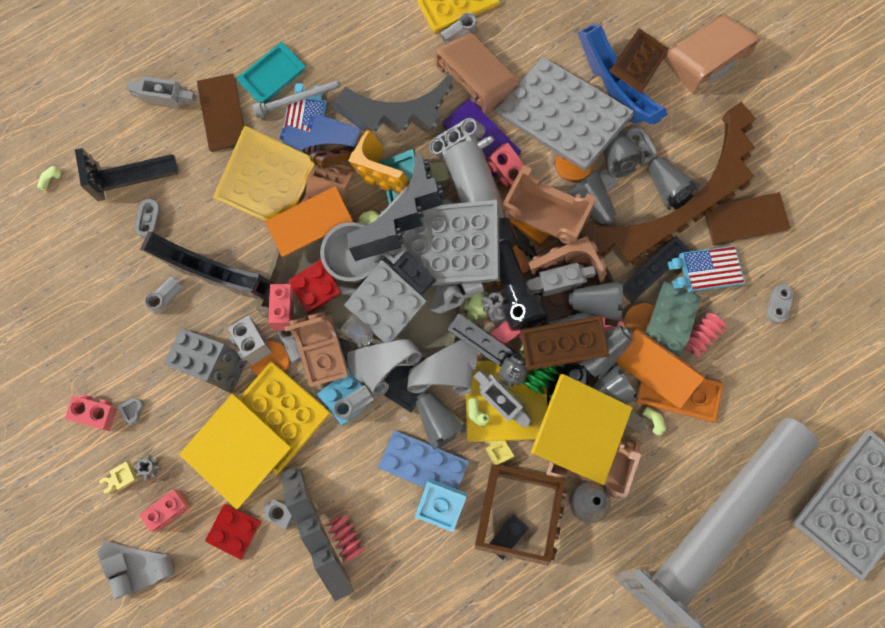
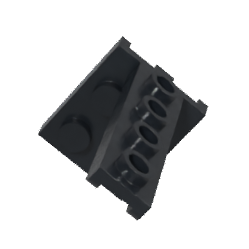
[75,148,179,202]

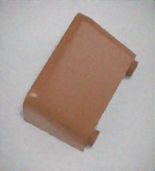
[665,14,760,94]
[434,33,519,116]
[502,165,597,244]
[546,434,642,499]

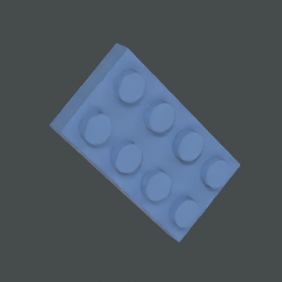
[378,430,469,489]

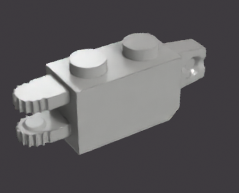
[127,76,196,109]
[527,263,596,297]
[474,370,533,427]

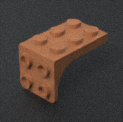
[528,236,607,283]
[284,311,349,387]

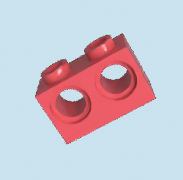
[486,143,525,189]
[268,284,294,331]
[65,394,117,431]
[139,489,192,532]

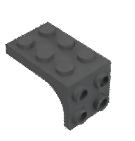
[164,328,247,393]

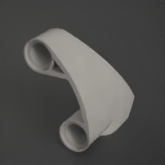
[429,282,484,314]
[407,340,477,394]
[97,541,176,599]

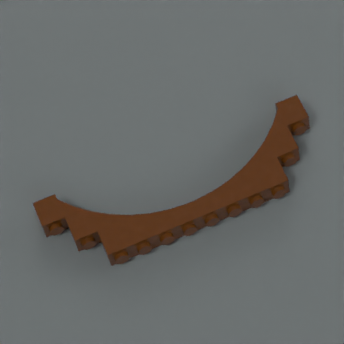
[556,101,756,267]

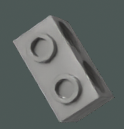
[228,315,272,366]

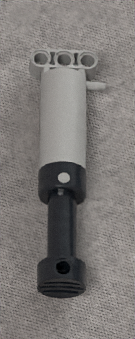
[429,118,548,331]

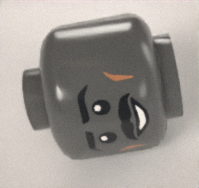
[499,355,528,387]

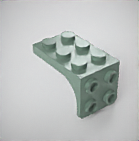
[645,282,701,357]

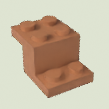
[301,163,356,205]

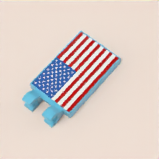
[281,83,327,154]
[668,246,745,293]

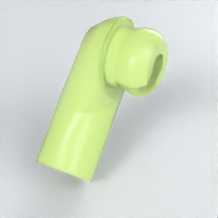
[37,166,62,191]
[468,398,490,426]
[642,407,667,435]

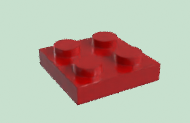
[288,259,342,314]
[204,504,262,560]

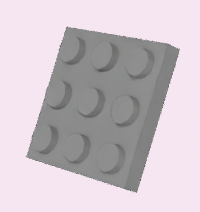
[344,260,428,343]

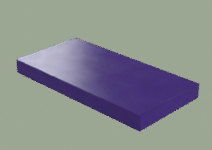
[442,99,521,178]

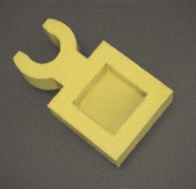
[484,441,514,465]
[99,462,138,493]

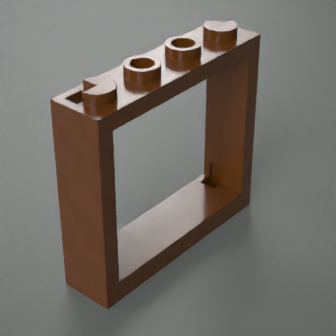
[474,464,567,566]

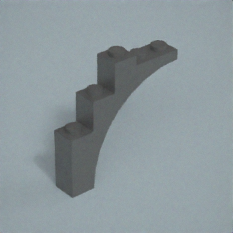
[331,74,454,134]
[280,465,354,601]

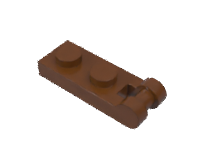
[310,146,356,168]

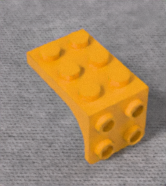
[348,130,410,195]

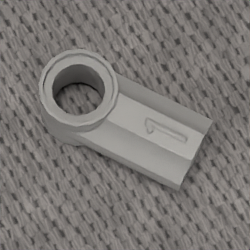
[441,13,477,44]
[145,276,184,314]
[278,330,302,363]
[334,385,374,420]

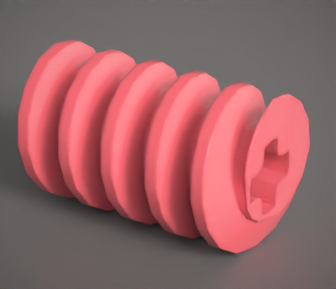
[686,313,727,358]
[324,516,365,563]

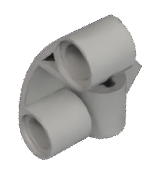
[347,339,422,397]

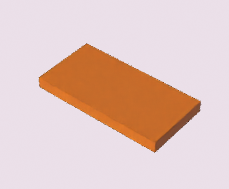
[265,186,353,257]
[616,328,705,408]
[635,378,724,423]

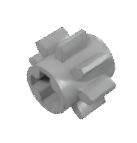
[483,292,507,317]
[133,454,162,481]

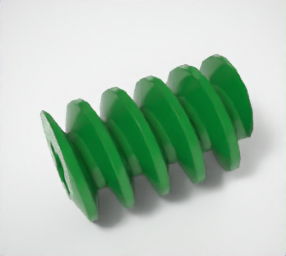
[523,365,565,394]

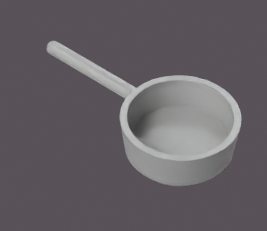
[320,186,408,283]

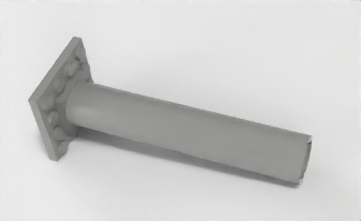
[614,418,819,628]

